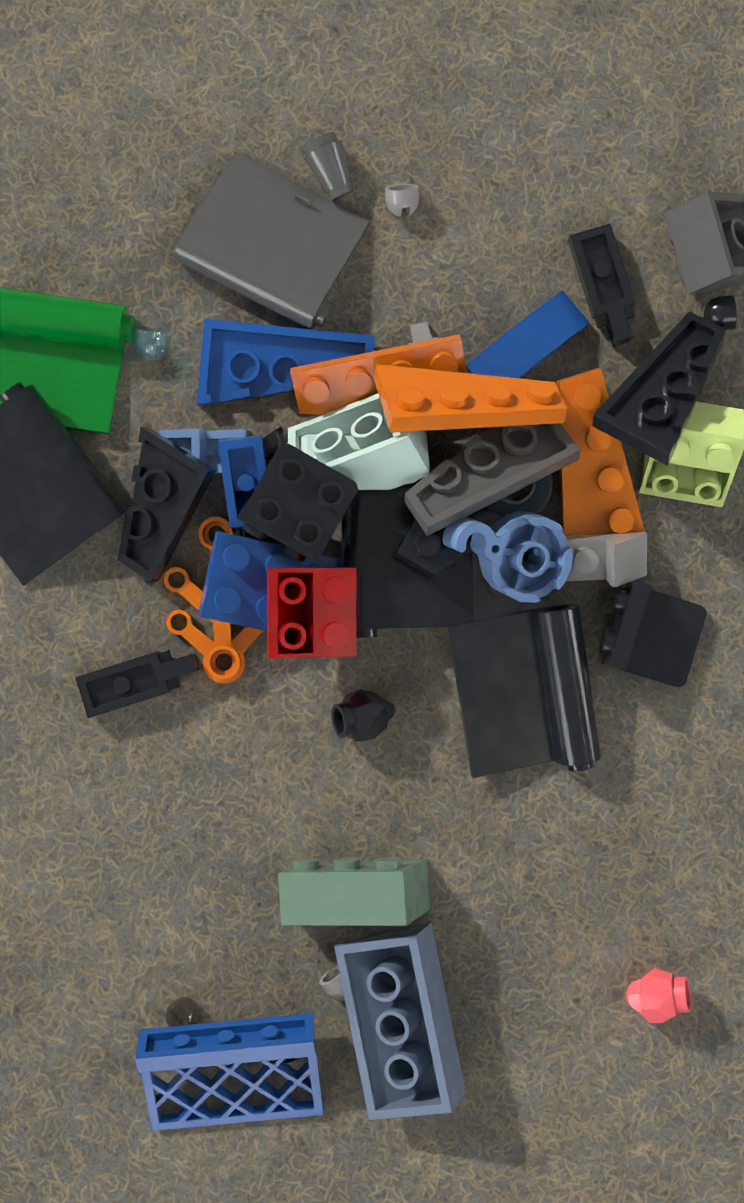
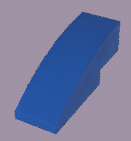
[466,291,590,379]

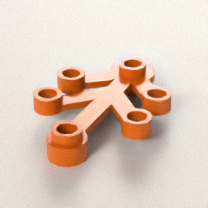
[164,517,264,684]

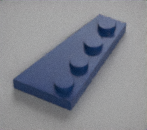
[197,319,375,406]

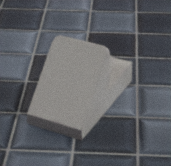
[566,532,647,587]

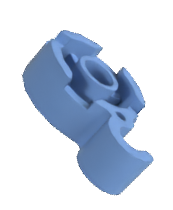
[443,511,573,603]

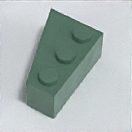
[278,857,430,926]

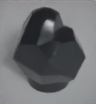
[331,689,395,742]

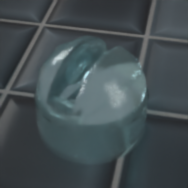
[133,329,168,361]

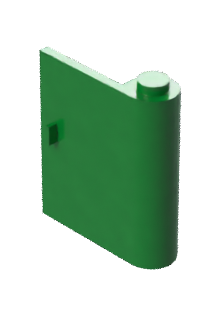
[0,287,135,435]

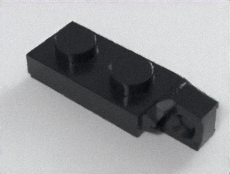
[568,224,636,348]
[75,650,200,718]

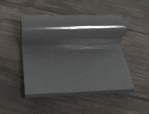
[174,152,370,329]

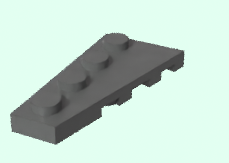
[405,423,581,536]

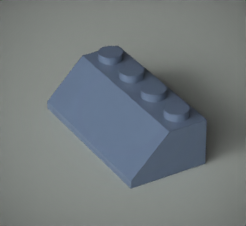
[334,923,466,1120]

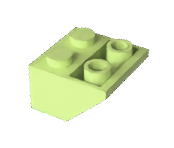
[639,402,744,507]

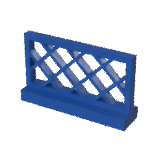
[135,1013,324,1131]

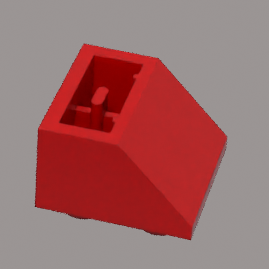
[267,567,356,659]

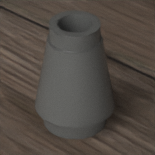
[303,132,354,201]

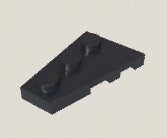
[118,427,216,582]

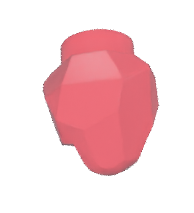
[626,968,691,1023]

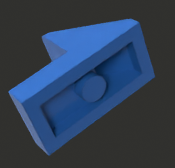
[218,435,266,528]

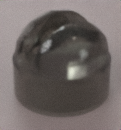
[165,997,201,1027]

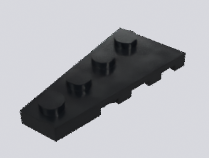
[592,311,726,466]

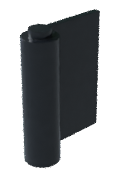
[0,382,126,586]
[341,477,474,638]
[447,604,601,778]

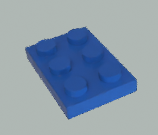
[198,531,342,631]

